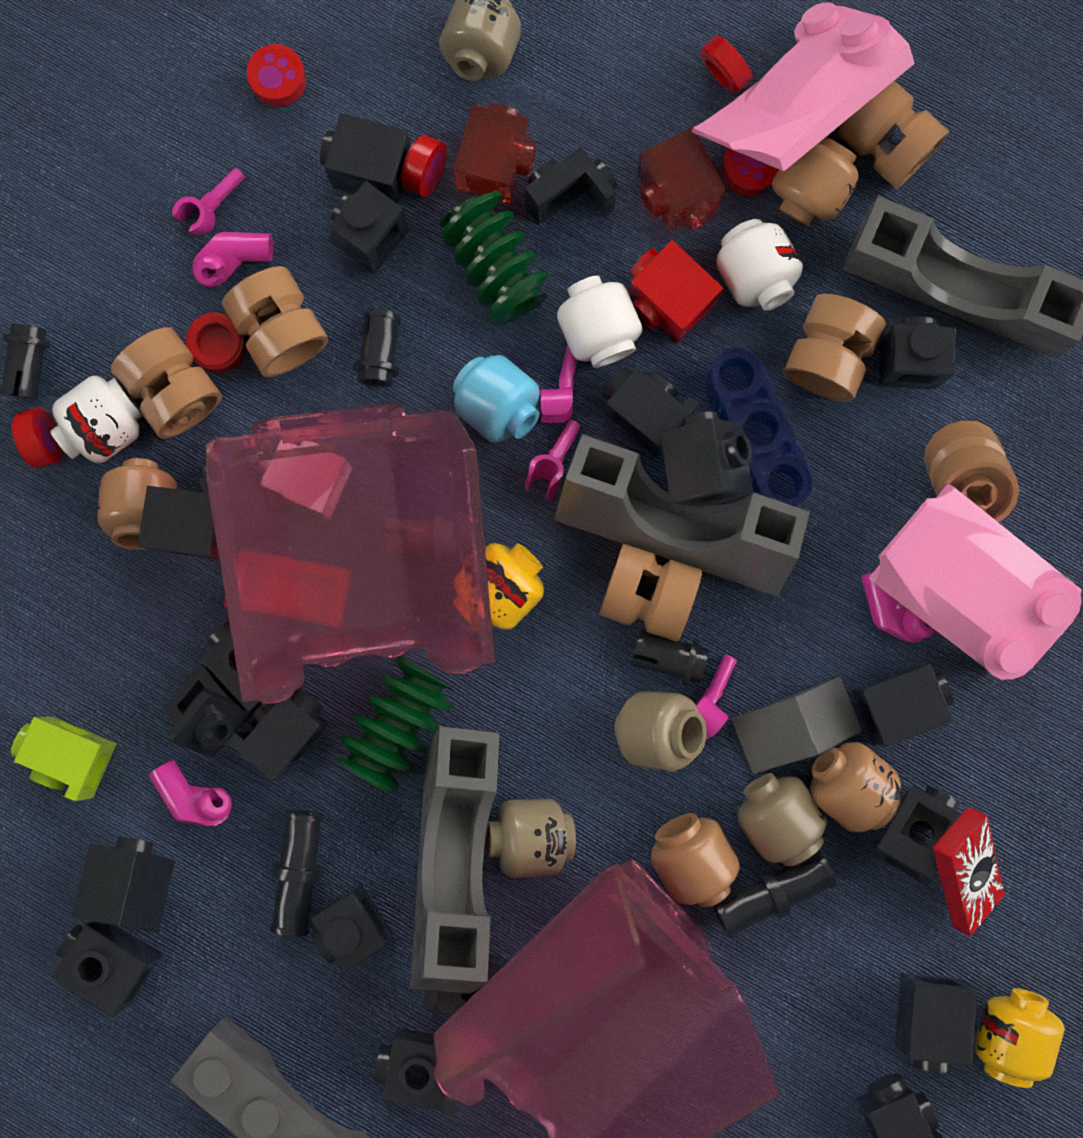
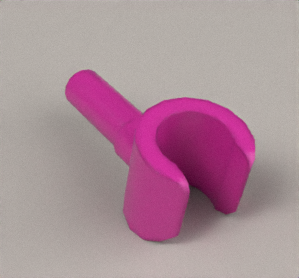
[172,168,245,236]
[541,345,578,423]
[525,420,581,501]
[695,655,737,739]

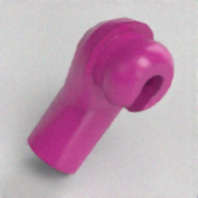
[192,232,274,287]
[861,572,936,643]
[148,760,232,827]

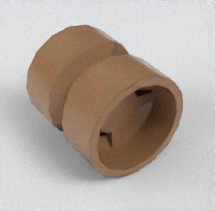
[837,80,950,190]
[221,266,328,378]
[783,293,886,402]
[110,327,223,439]
[924,421,1020,522]
[599,543,702,642]

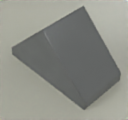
[730,676,862,774]

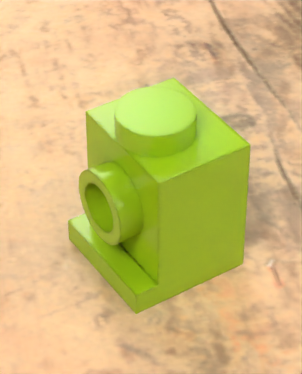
[11,716,117,802]

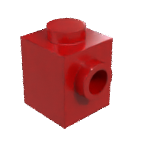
[629,240,723,344]

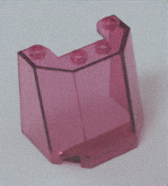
[206,403,495,703]
[434,859,778,1138]

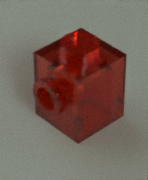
[454,104,537,204]
[637,127,726,232]

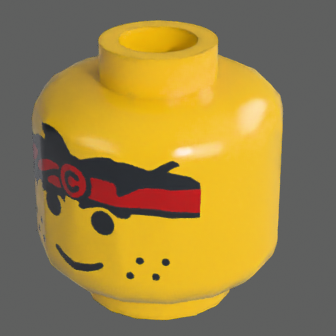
[456,543,544,631]
[974,988,1064,1088]

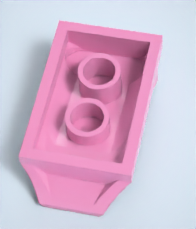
[692,2,915,171]
[869,483,1081,681]

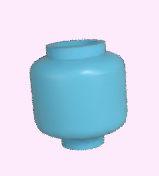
[453,355,540,443]

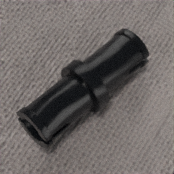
[270,809,323,937]
[712,851,837,938]

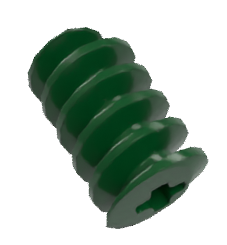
[439,191,548,326]
[334,654,453,793]

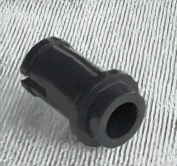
[353,310,401,388]
[0,324,51,400]
[631,629,709,685]

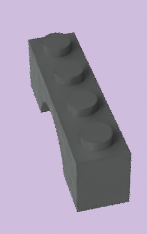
[842,196,1083,358]
[554,434,810,597]
[410,726,499,993]
[171,1016,372,1138]

